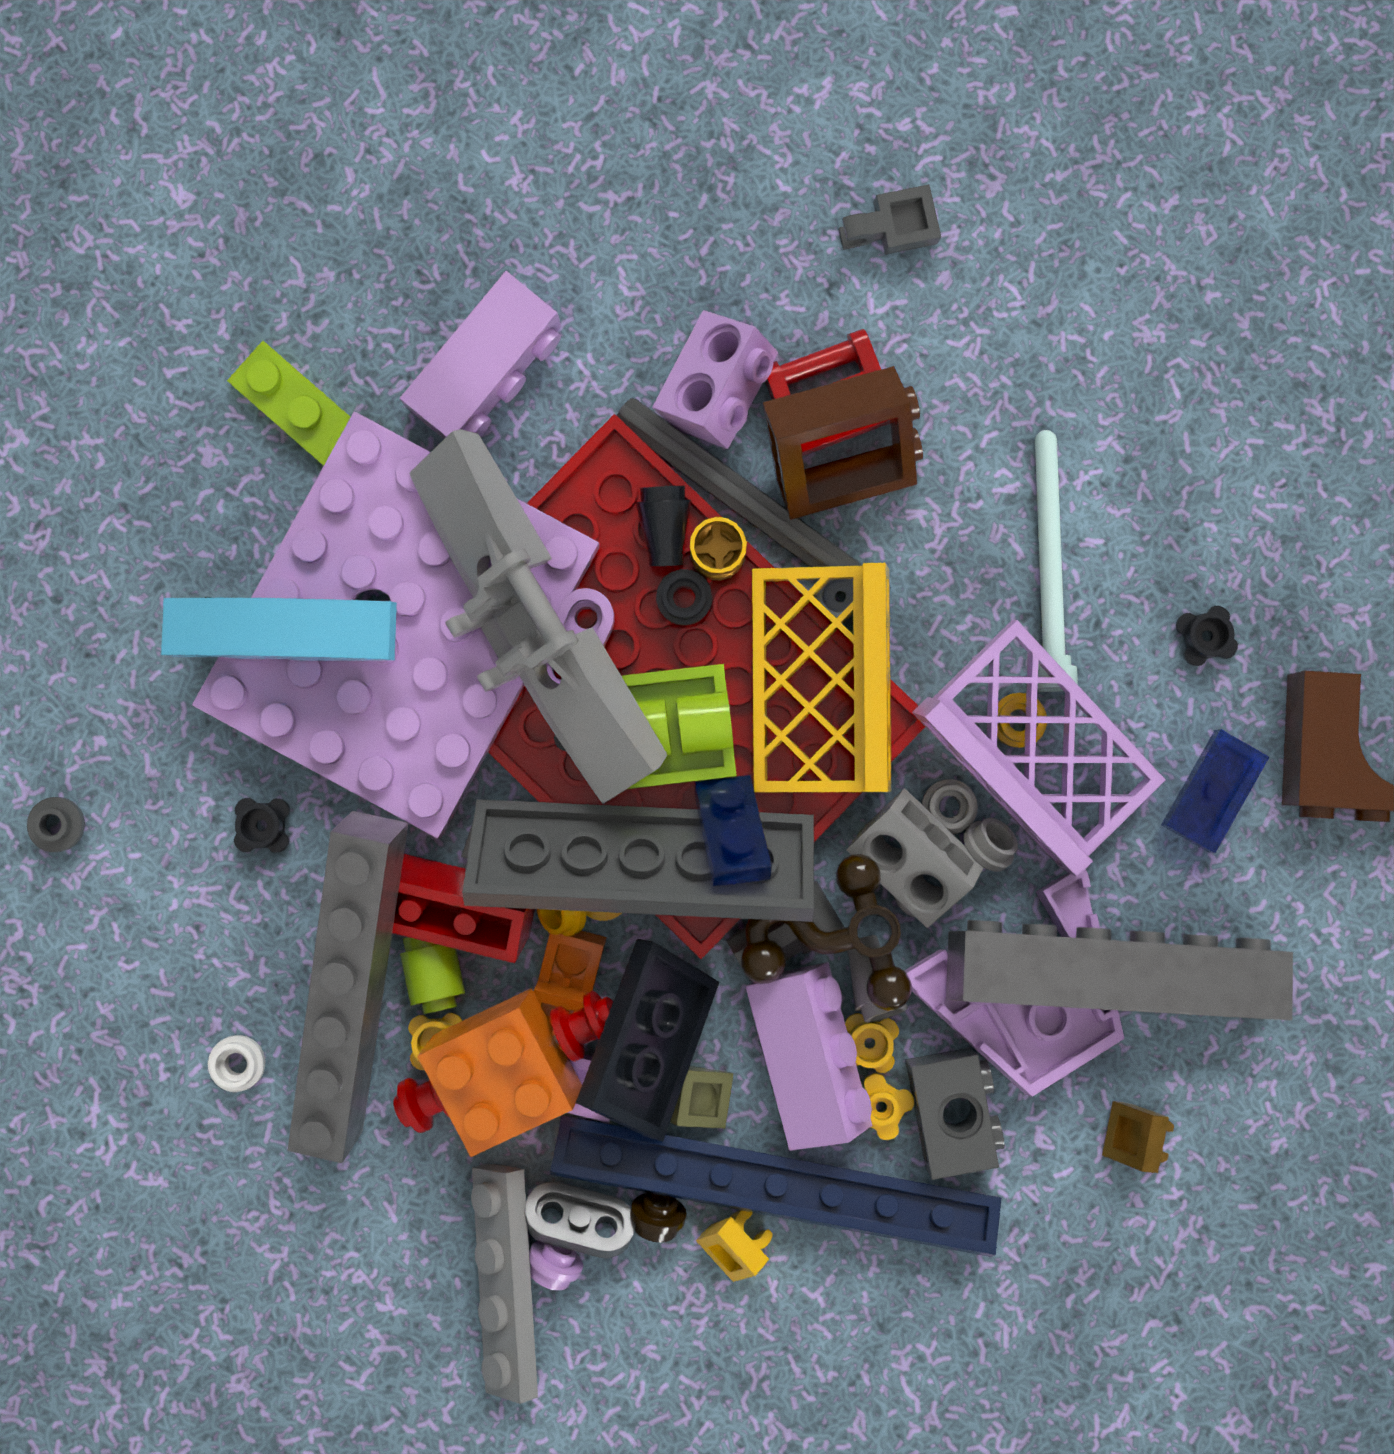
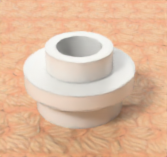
[208,1035,265,1092]

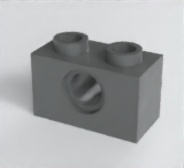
[905,1047,1005,1180]

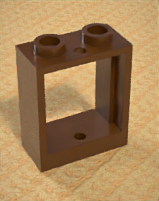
[763,366,923,520]

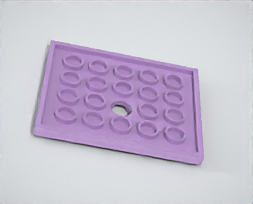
[192,411,600,839]

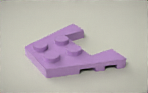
[904,869,1124,1097]

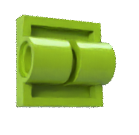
[622,664,737,789]

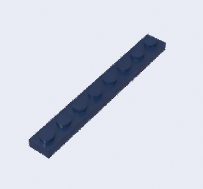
[550,1115,1002,1257]

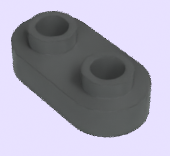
[525,1181,635,1258]

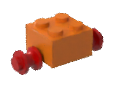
[393,988,613,1157]

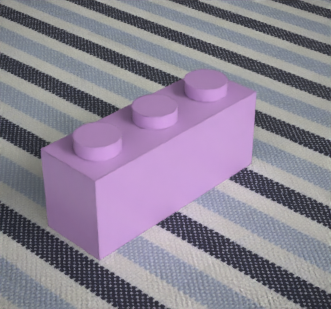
[400,271,561,439]
[745,962,873,1151]

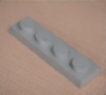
[471,1164,538,1404]

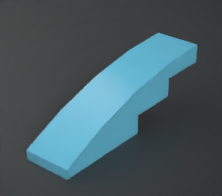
[161,598,397,661]

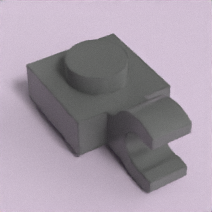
[838,184,941,255]

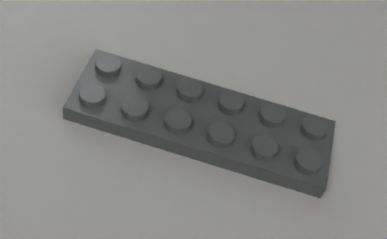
[462,799,814,922]

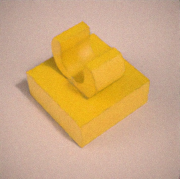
[696,1210,773,1282]

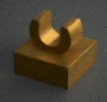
[1102,1101,1174,1173]

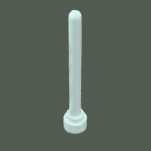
[1035,430,1078,692]

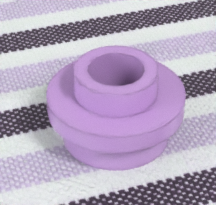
[529,1241,583,1290]

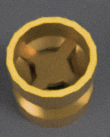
[690,517,747,581]

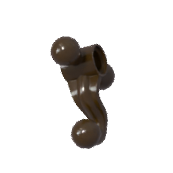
[741,854,912,1011]

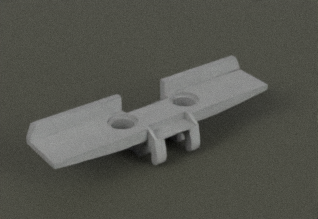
[409,429,667,804]

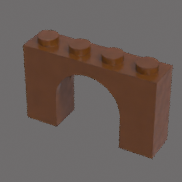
[1282,671,1394,822]

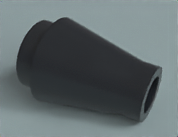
[635,486,691,566]

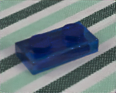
[1161,729,1269,853]
[694,775,772,886]

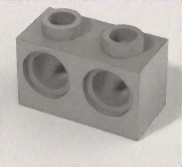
[846,788,984,928]

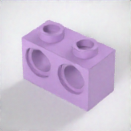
[652,310,778,449]

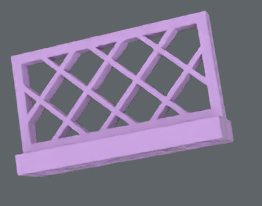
[912,620,1166,877]

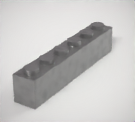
[287,811,408,1163]
[946,920,1293,1021]

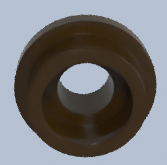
[630,1193,687,1243]

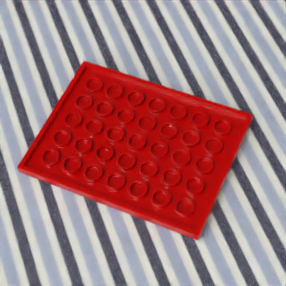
[488,414,925,959]

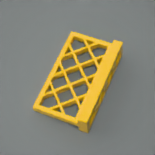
[752,562,891,792]

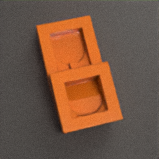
[534,930,607,1026]

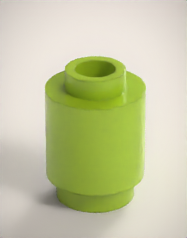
[400,937,465,1014]

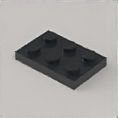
[576,939,720,1142]

